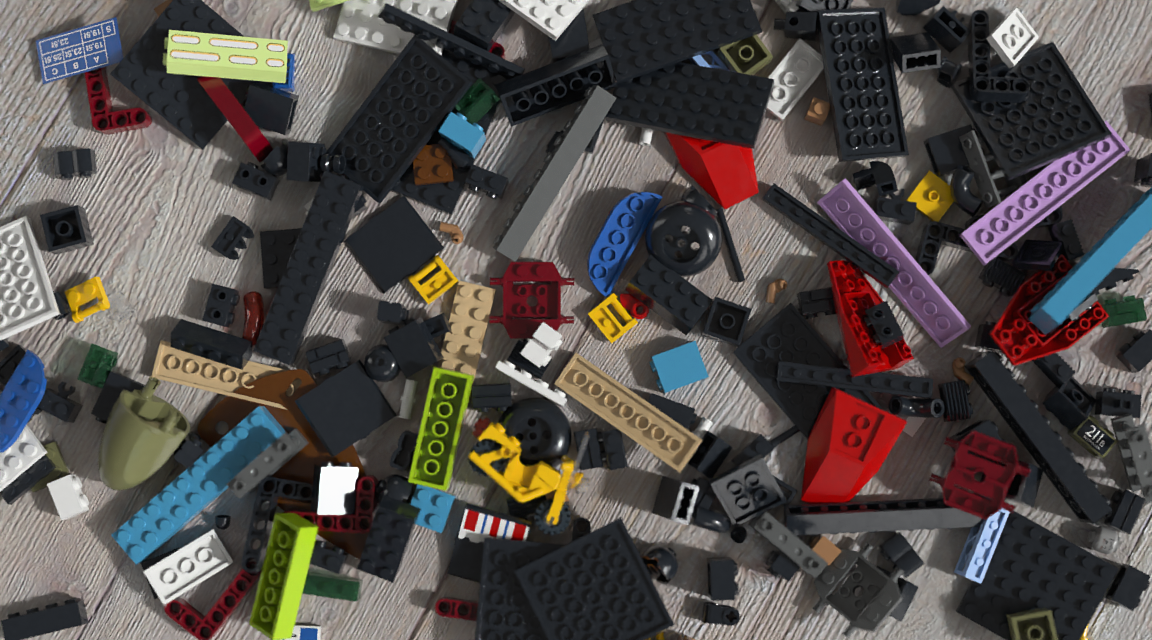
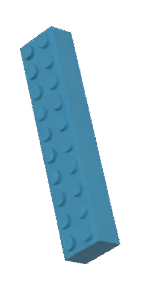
[1028,187,1152,335]
[111,406,288,565]

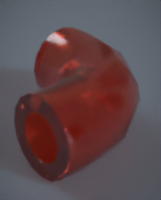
[242,291,264,345]

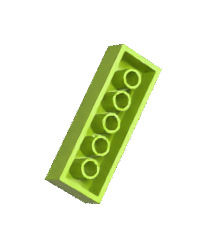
[408,366,474,491]
[249,513,318,640]

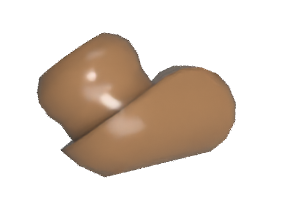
[439,222,464,244]
[765,278,788,304]
[952,357,974,385]

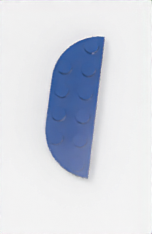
[587,192,662,298]
[0,350,47,453]

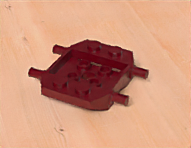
[489,262,574,339]
[929,430,1031,520]

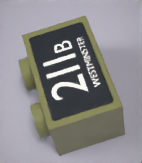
[1067,415,1118,459]

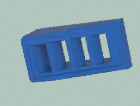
[273,54,295,92]

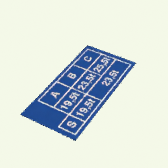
[36,17,123,84]

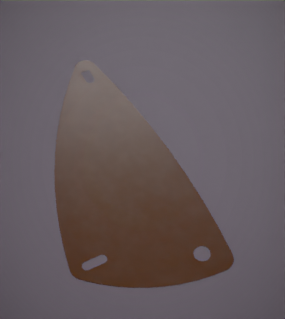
[197,369,371,560]

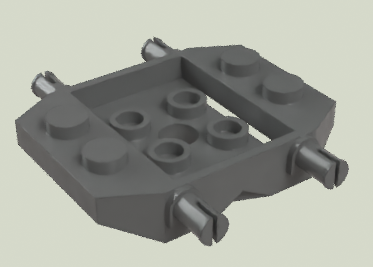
[813,543,904,639]

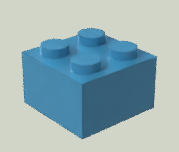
[439,112,486,159]
[410,484,456,533]

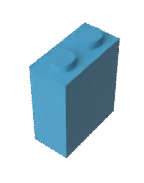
[649,341,709,393]

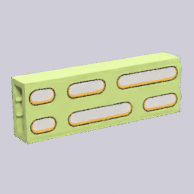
[163,30,288,83]

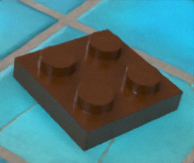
[413,144,454,186]

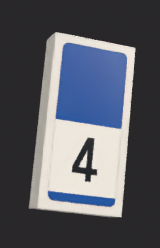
[280,625,321,640]

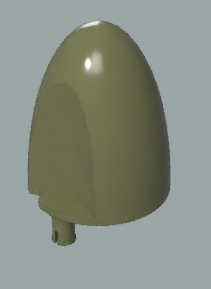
[98,376,191,491]

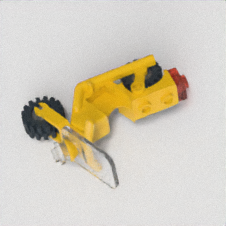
[468,416,590,535]

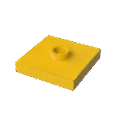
[906,170,954,222]

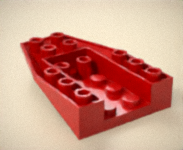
[664,132,759,210]
[990,254,1109,366]
[827,260,914,377]
[801,387,908,504]

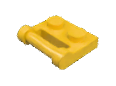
[408,254,458,305]
[64,277,110,323]
[588,293,638,344]

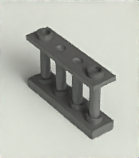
[959,130,1027,209]
[1110,413,1152,504]
[226,428,309,499]
[749,512,828,579]

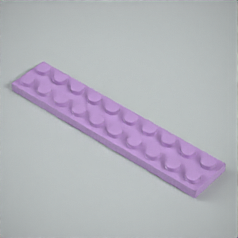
[960,121,1130,265]
[817,178,971,348]

